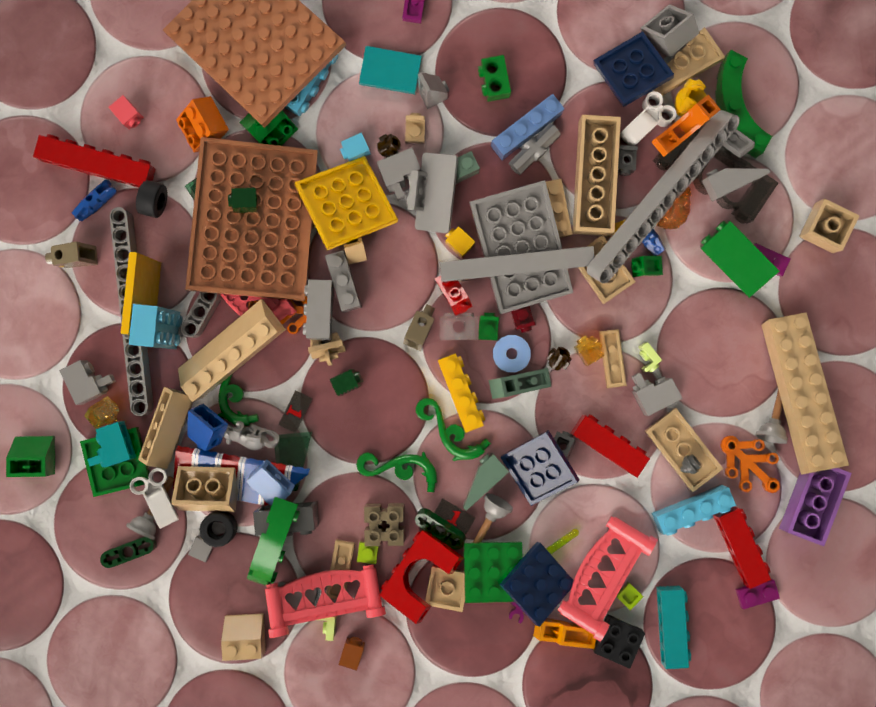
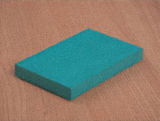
[359,46,422,95]

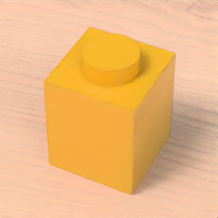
[445,226,475,258]

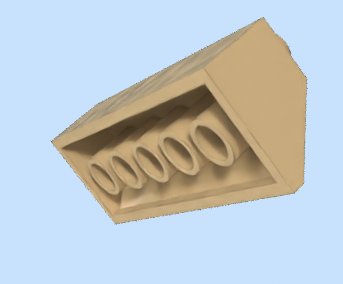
[178,299,286,402]

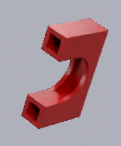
[379,530,464,624]

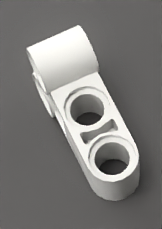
[620,91,676,146]
[130,468,179,529]

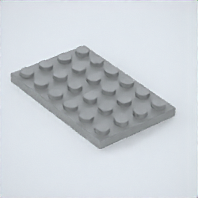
[469,180,573,314]

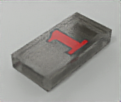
[278,390,313,433]
[434,498,476,534]

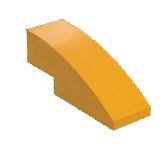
[533,618,596,649]

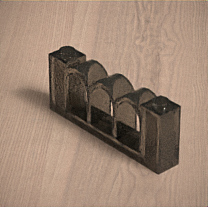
[653,129,778,224]

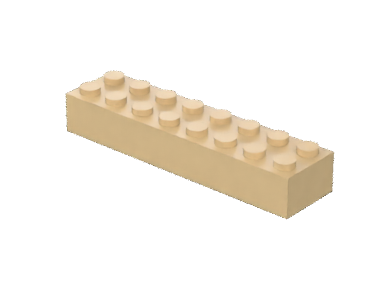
[761,312,849,475]

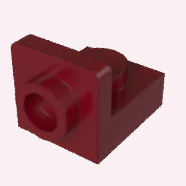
[511,306,536,333]

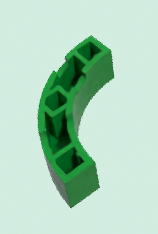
[715,50,772,159]
[247,497,300,586]

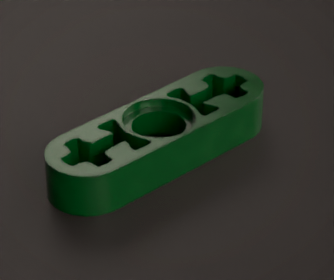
[415,508,466,550]
[100,537,157,568]

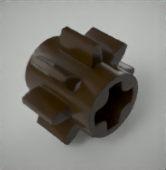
[377,134,401,158]
[546,347,572,370]

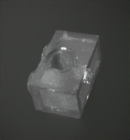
[439,313,478,340]

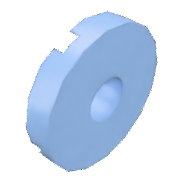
[493,335,531,372]

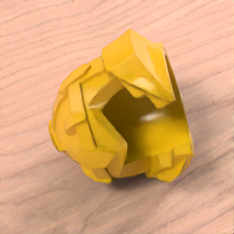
[675,78,715,117]

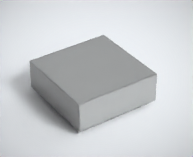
[188,536,213,562]

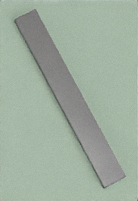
[439,246,594,282]

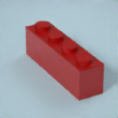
[570,414,650,478]
[713,506,771,589]

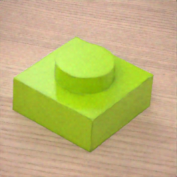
[357,541,379,564]
[616,582,644,610]

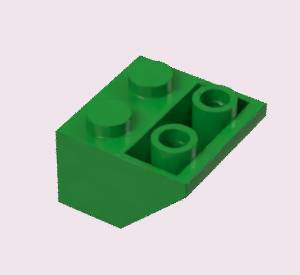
[239,111,298,146]
[6,436,55,477]

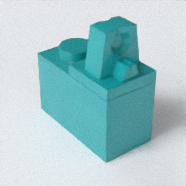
[87,421,136,468]

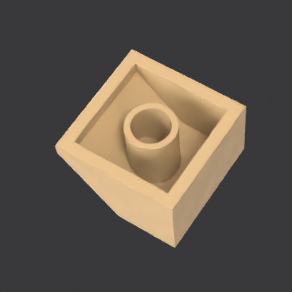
[221,613,266,661]

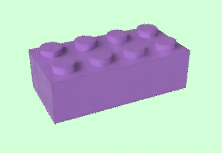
[779,468,852,546]

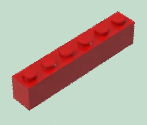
[33,134,156,188]

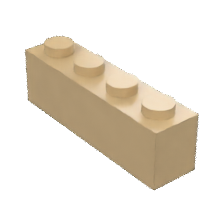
[138,387,192,469]

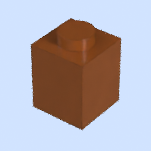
[338,637,365,671]

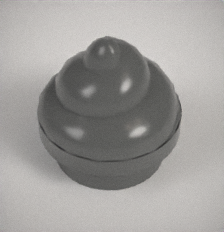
[680,454,702,474]

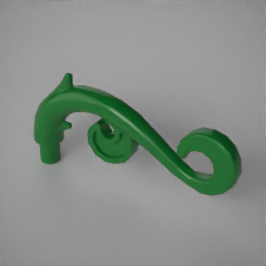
[218,375,259,426]
[415,398,491,461]
[356,452,437,492]

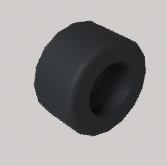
[136,180,168,218]
[199,511,238,547]

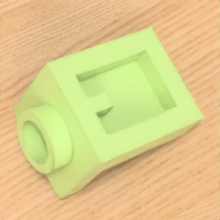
[638,342,662,373]
[319,616,337,641]

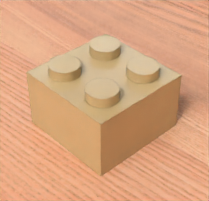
[799,199,859,253]

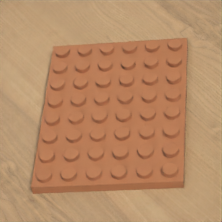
[163,0,346,128]
[185,137,318,301]

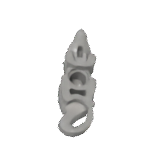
[223,421,279,450]

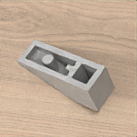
[418,72,449,109]
[702,168,770,202]

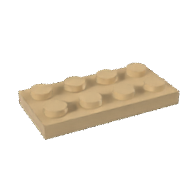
[645,408,723,492]

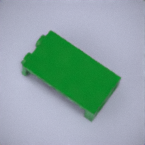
[700,220,780,298]

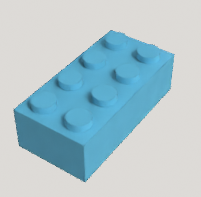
[129,304,182,350]

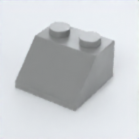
[641,4,699,57]

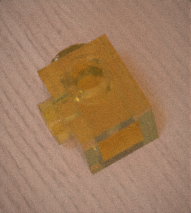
[574,335,605,366]
[84,396,120,429]

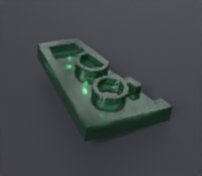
[275,431,313,491]

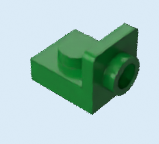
[631,256,663,277]
[478,313,499,341]

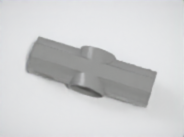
[509,123,561,175]

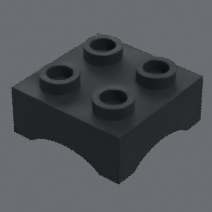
[592,614,645,669]

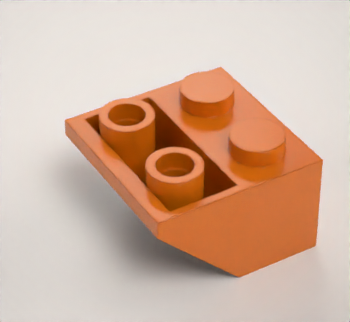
[176,96,229,153]

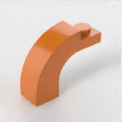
[652,95,721,157]

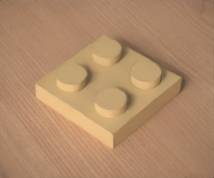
[425,565,465,612]

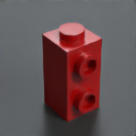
[435,275,472,316]

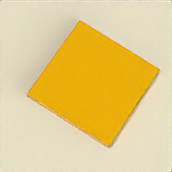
[295,156,398,251]
[121,252,162,335]

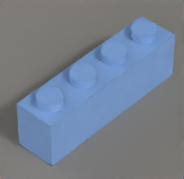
[491,94,565,161]

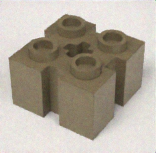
[364,503,404,546]

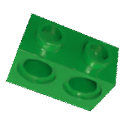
[478,55,511,102]

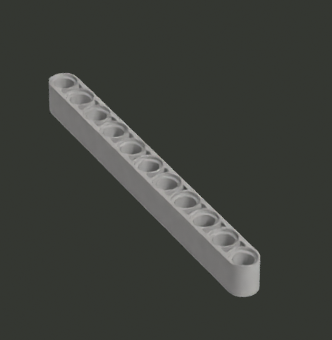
[587,110,740,284]
[110,207,154,416]

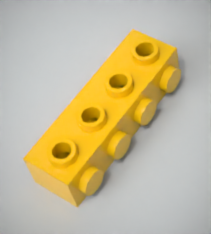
[438,353,485,433]

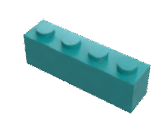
[656,585,691,669]

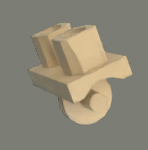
[308,332,346,366]

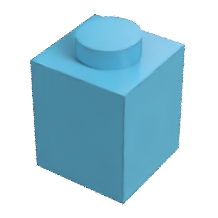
[340,132,371,161]

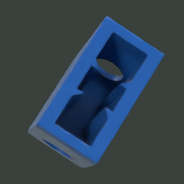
[187,403,228,451]

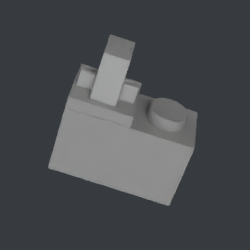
[377,148,421,201]
[59,360,116,405]
[631,373,683,416]

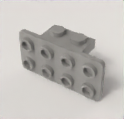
[407,153,458,233]

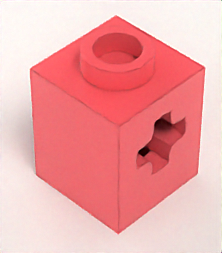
[108,95,144,130]

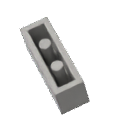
[325,250,362,313]
[303,279,334,340]

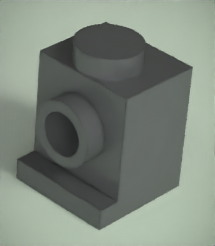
[618,145,638,176]
[554,431,576,460]

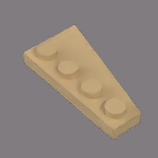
[653,27,725,96]

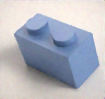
[246,459,295,506]

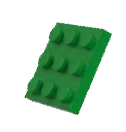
[80,427,150,497]
[464,541,522,603]

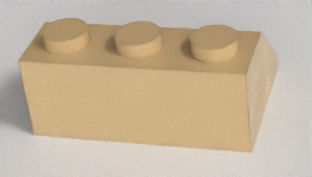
[171,466,238,512]

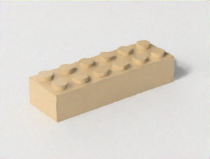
[572,115,621,236]

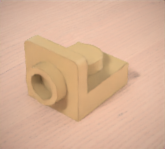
[405,113,425,144]

